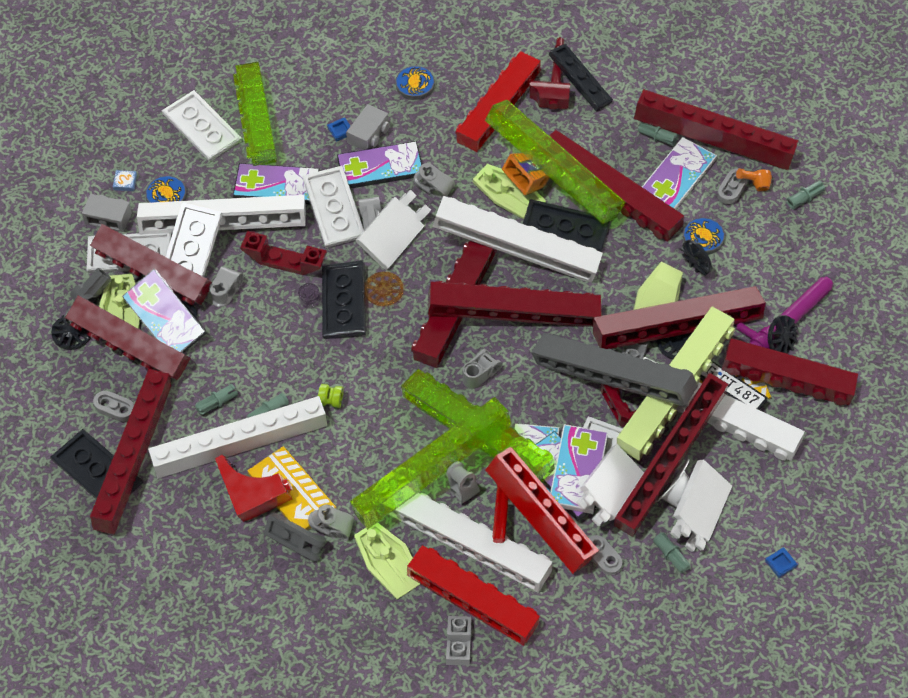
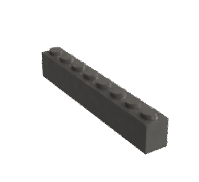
[531,333,698,407]

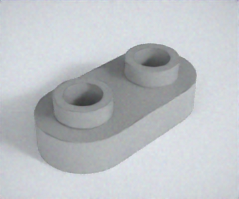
[717,168,748,204]
[93,391,134,422]
[589,535,622,575]

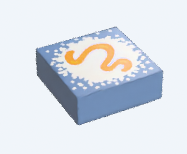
[113,170,137,191]

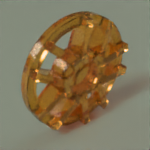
[365,272,404,306]

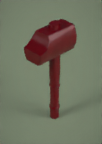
[529,37,570,109]

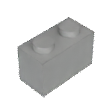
[346,104,390,150]
[82,194,132,232]

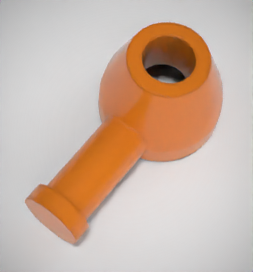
[736,168,772,191]

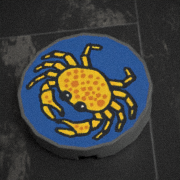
[395,66,435,100]
[145,175,187,203]
[683,217,725,254]

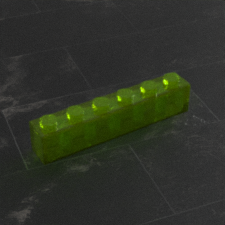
[233,61,277,166]

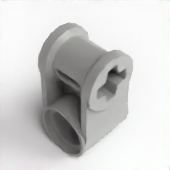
[414,163,455,201]
[209,267,244,307]
[463,349,502,389]
[446,461,480,505]
[308,504,354,541]

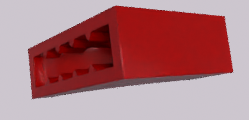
[215,455,293,522]

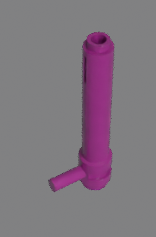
[736,277,833,349]

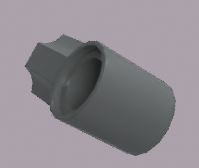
[70,268,112,305]

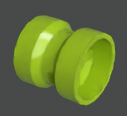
[318,383,344,408]

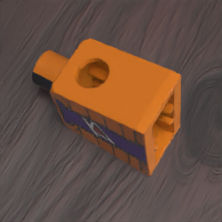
[502,153,553,195]

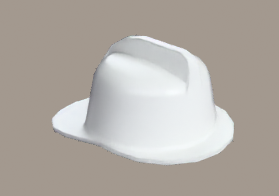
[657,459,690,507]

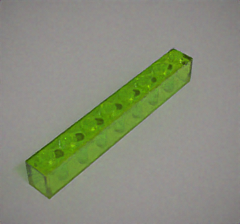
[485,100,626,224]
[401,369,555,483]
[350,397,512,530]

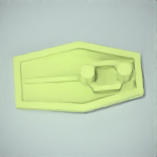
[473,164,546,219]
[633,262,683,310]
[99,274,140,342]
[354,522,420,599]

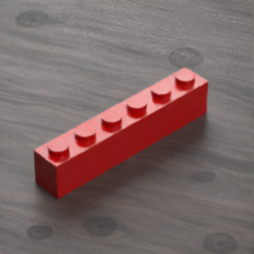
[455,51,541,152]
[485,447,599,574]
[407,545,540,646]

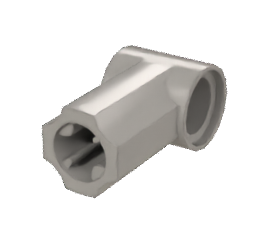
[358,197,381,231]

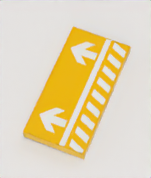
[247,446,337,530]

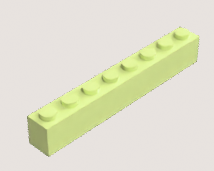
[617,307,735,460]

